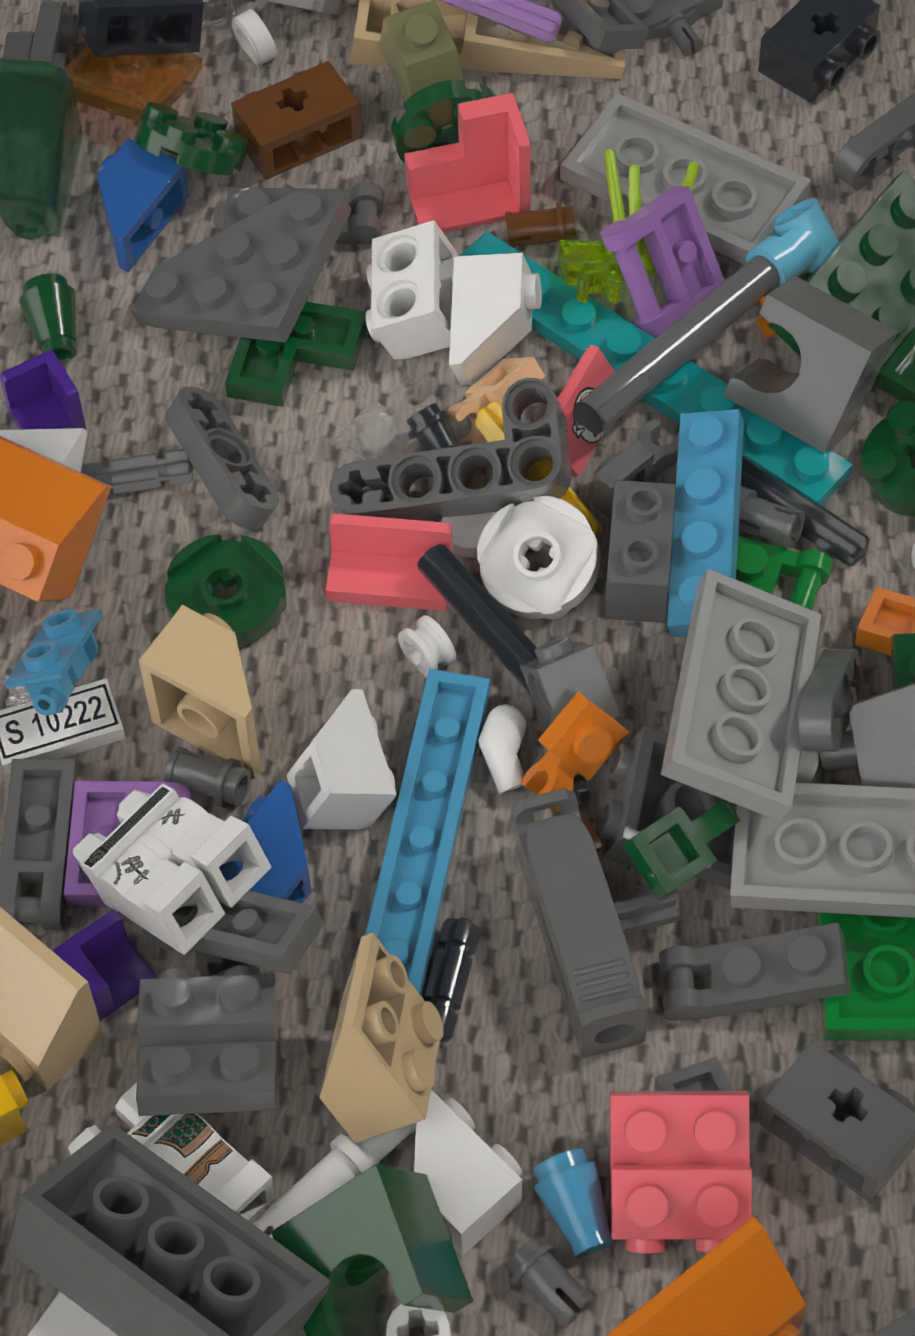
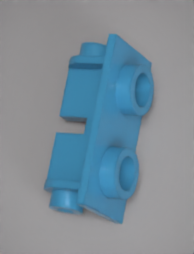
[5,609,103,715]

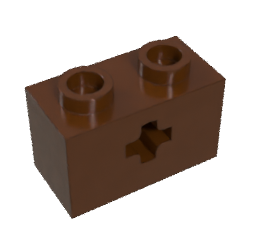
[231,61,363,180]

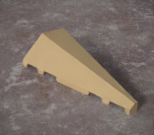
[350,0,626,79]

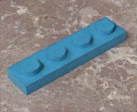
[667,409,744,637]

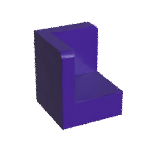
[0,349,86,430]
[52,910,156,1021]

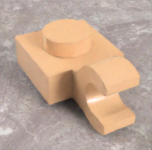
[447,357,545,446]

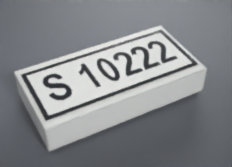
[0,678,126,775]

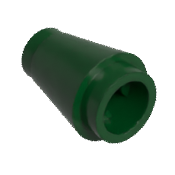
[19,273,77,361]

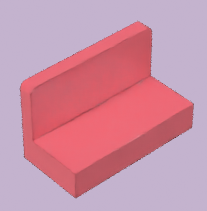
[325,514,453,611]

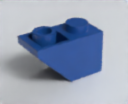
[219,780,311,903]

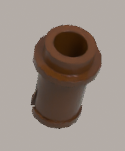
[505,201,577,248]

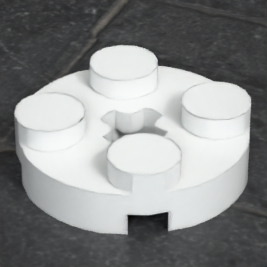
[477,496,601,619]

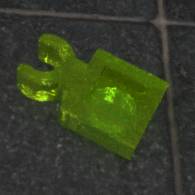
[557,240,623,304]

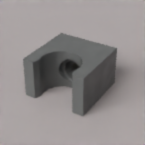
[723,276,897,453]

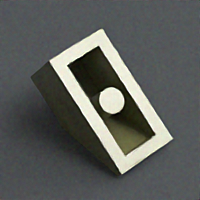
[379,0,464,129]

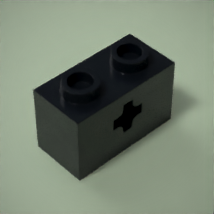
[78,0,204,57]
[758,0,880,102]

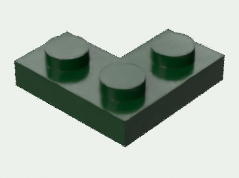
[225,302,367,407]

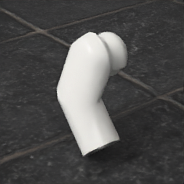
[478,704,527,795]

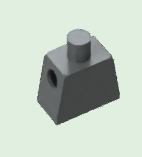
[820,682,915,788]

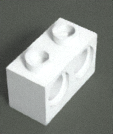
[366,220,458,359]

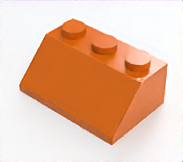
[0,436,112,602]
[606,1216,806,1336]

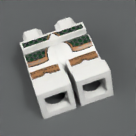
[68,1082,275,1222]

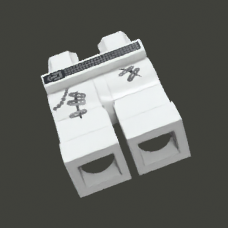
[73,783,271,955]

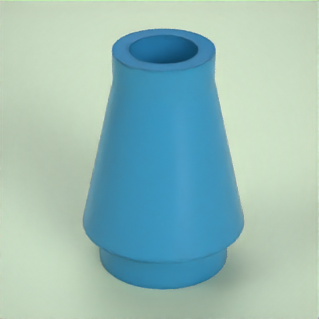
[533,1148,614,1258]

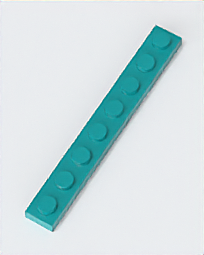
[460,231,853,506]

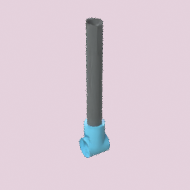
[573,198,839,434]

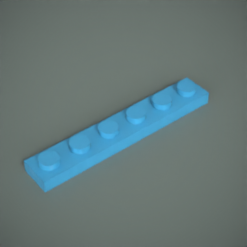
[365,669,491,996]

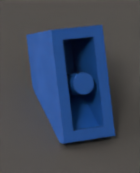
[97,138,190,272]

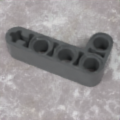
[329,378,571,521]

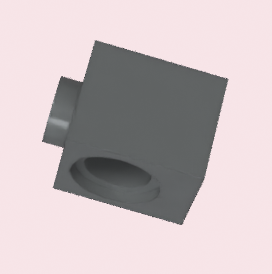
[520,636,620,731]

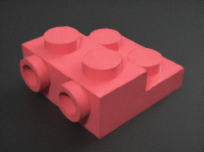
[609,1091,752,1253]

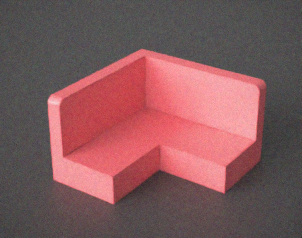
[404,93,530,233]

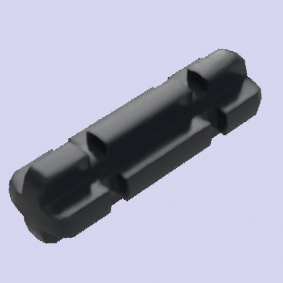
[423,917,480,1042]

